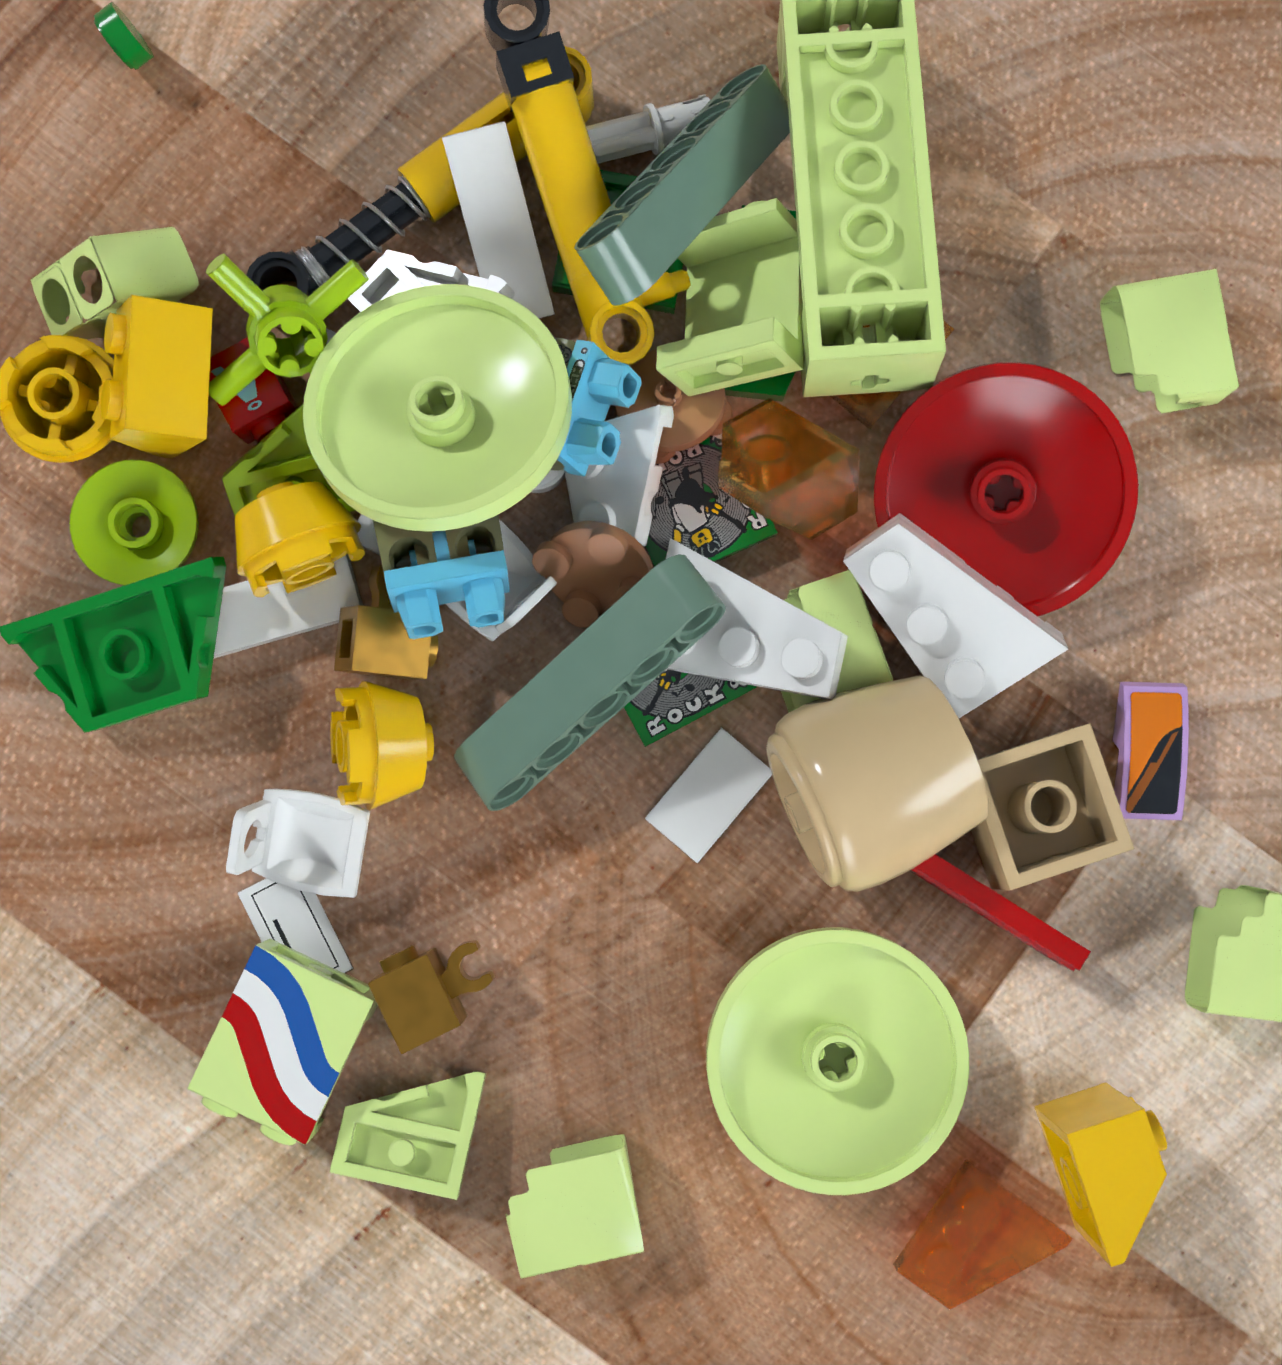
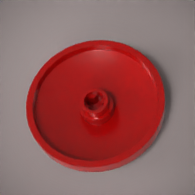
[874,362,1139,617]

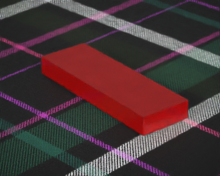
[910,854,1091,972]

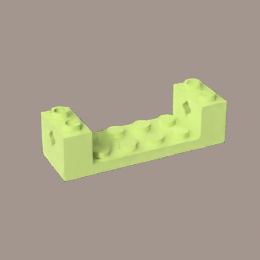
[777,0,946,397]

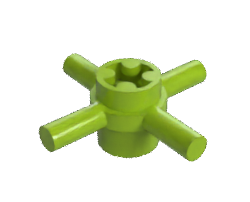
[206,254,369,406]

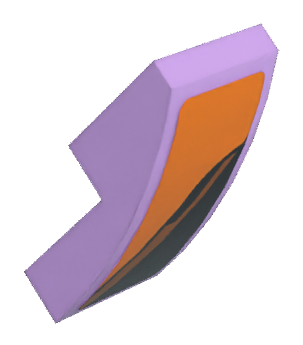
[1113,682,1189,820]

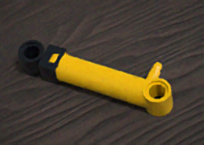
[483,0,691,366]

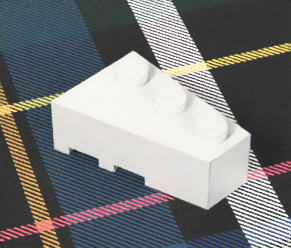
[843,513,1068,718]

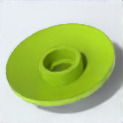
[69,460,199,586]

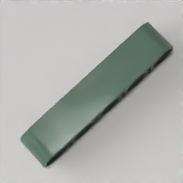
[574,64,790,306]
[454,554,726,811]

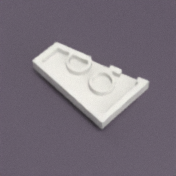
[666,538,848,699]

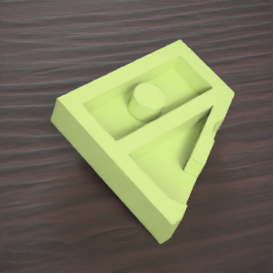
[329,1071,487,1200]

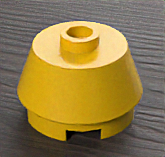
[0,335,114,463]
[235,481,365,598]
[330,680,434,810]

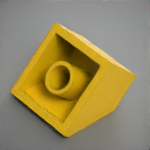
[101,295,213,459]
[1034,1082,1167,1267]

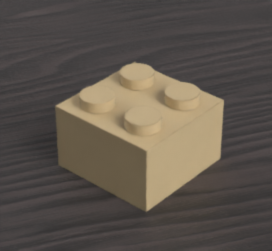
[971,723,1135,891]

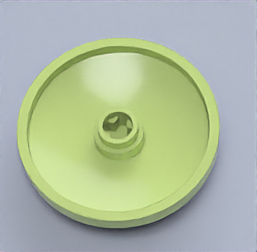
[303,284,572,532]
[706,927,969,1195]

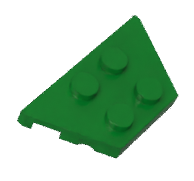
[0,557,227,733]

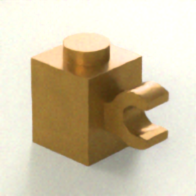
[334,564,439,679]
[368,940,495,1055]

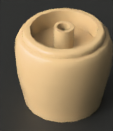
[766,675,988,891]

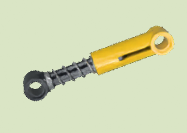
[246,46,594,330]

